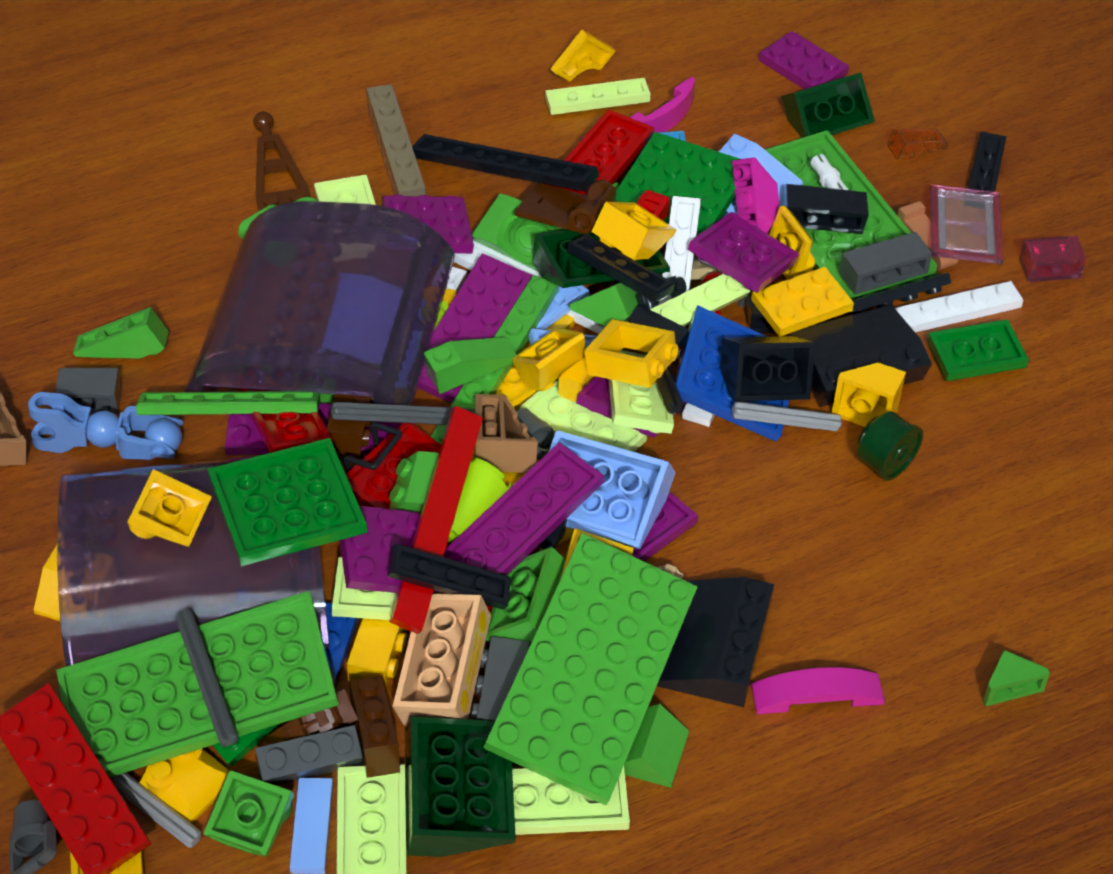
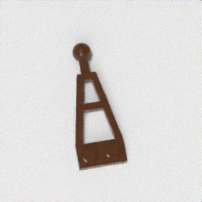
[253,111,311,212]

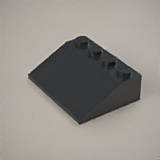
[788,305,932,407]
[657,577,774,707]

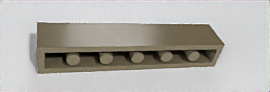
[367,84,426,196]

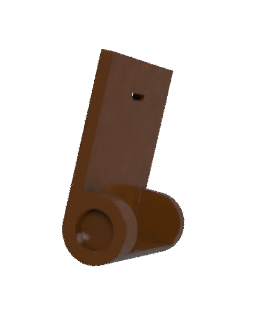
[515,180,616,234]

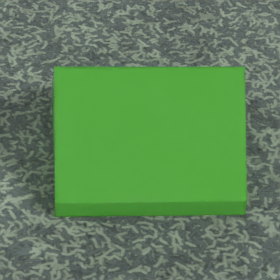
[624,704,689,788]

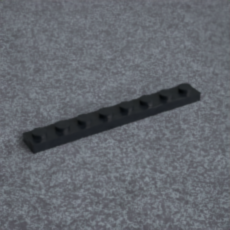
[412,134,599,192]

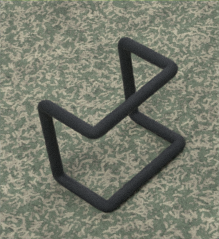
[343,422,402,473]

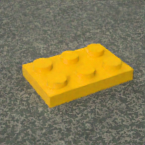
[751,266,854,337]

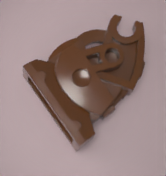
[264,689,358,745]

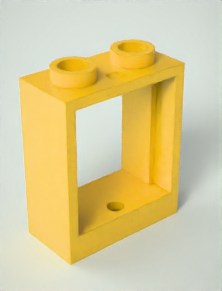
[584,319,678,388]

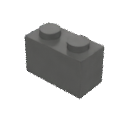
[55,368,122,414]

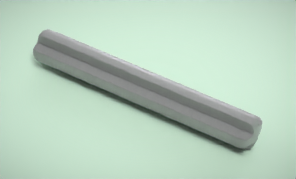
[731,401,842,431]
[110,773,202,848]

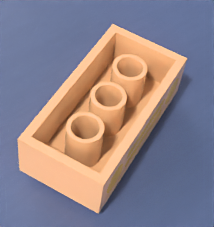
[393,594,491,726]

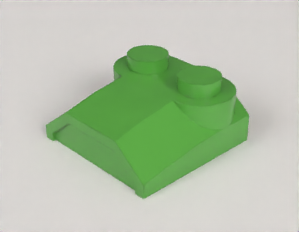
[203,770,295,857]

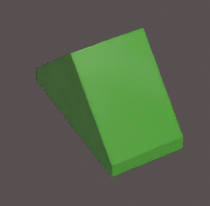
[983,650,1050,707]

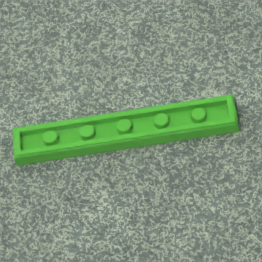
[136,391,321,415]

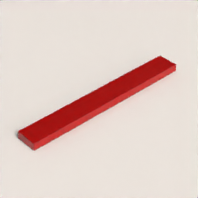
[389,406,483,634]

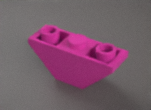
[732,157,780,233]

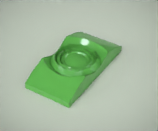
[472,193,565,272]

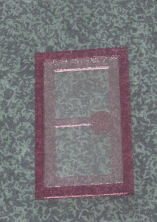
[930,185,1004,264]

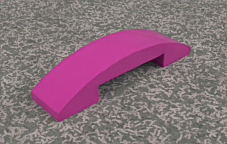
[630,77,695,132]
[751,667,885,714]

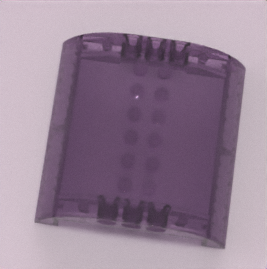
[184,201,455,405]
[57,456,330,667]

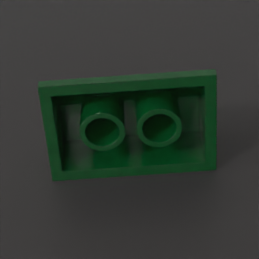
[781,72,875,138]

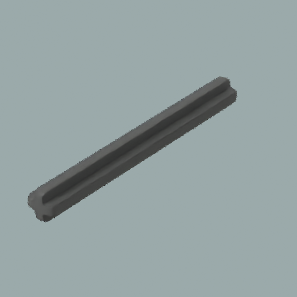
[331,402,474,425]
[175,608,238,747]

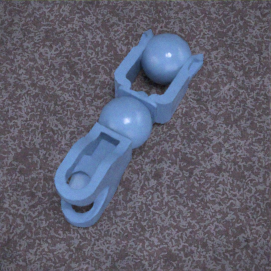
[28,392,183,460]

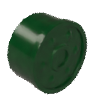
[857,411,923,481]

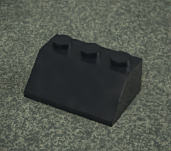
[720,336,815,402]

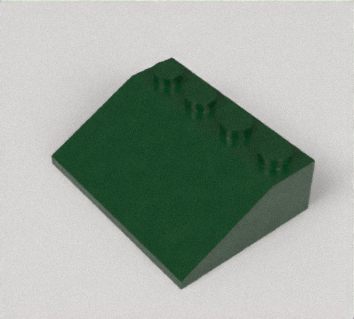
[532,229,670,288]
[405,716,516,857]

